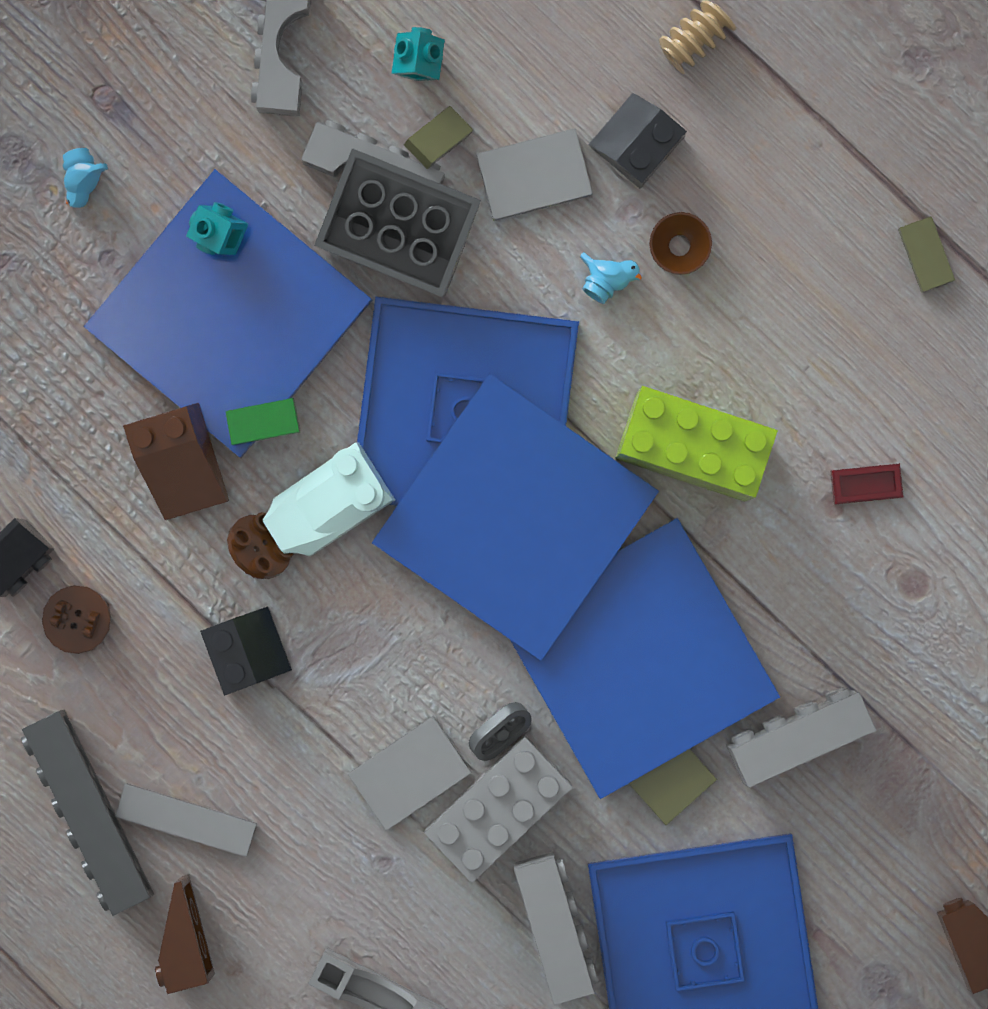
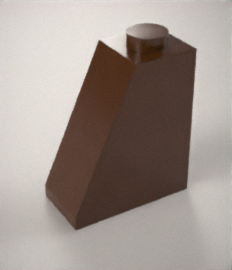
[937,898,988,994]

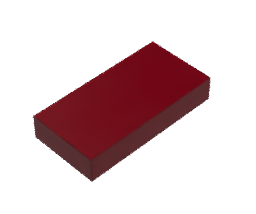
[830,463,904,505]

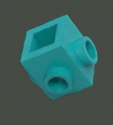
[391,27,445,81]
[186,202,248,255]

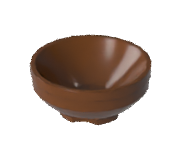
[649,212,712,275]

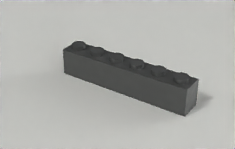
[21,710,154,916]

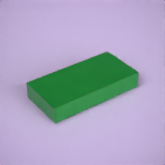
[225,398,300,446]

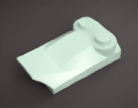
[263,442,395,556]

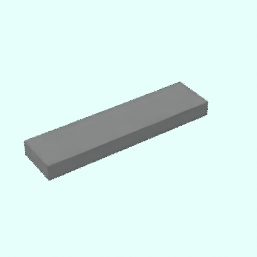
[115,783,257,857]

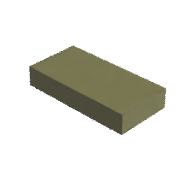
[404,106,473,169]
[898,216,955,293]

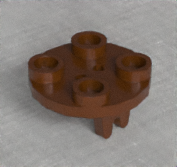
[227,512,294,579]
[42,585,111,654]

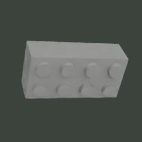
[726,687,877,788]
[424,735,573,883]
[514,852,598,1005]

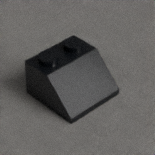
[588,93,687,189]
[0,518,55,597]
[200,606,292,696]

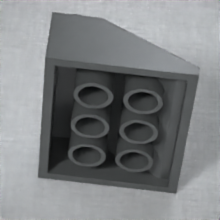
[314,148,481,297]

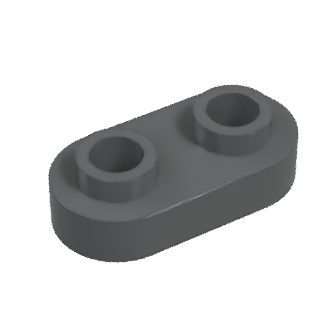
[469,702,532,761]

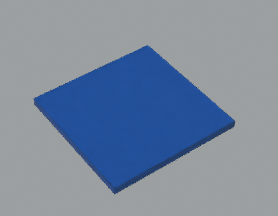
[84,169,373,458]
[357,296,579,506]
[372,373,659,661]
[510,518,780,799]
[588,833,818,1009]

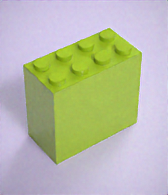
[615,386,778,502]

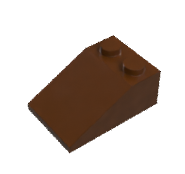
[123,403,229,520]
[155,874,215,994]

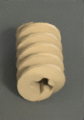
[659,0,736,74]

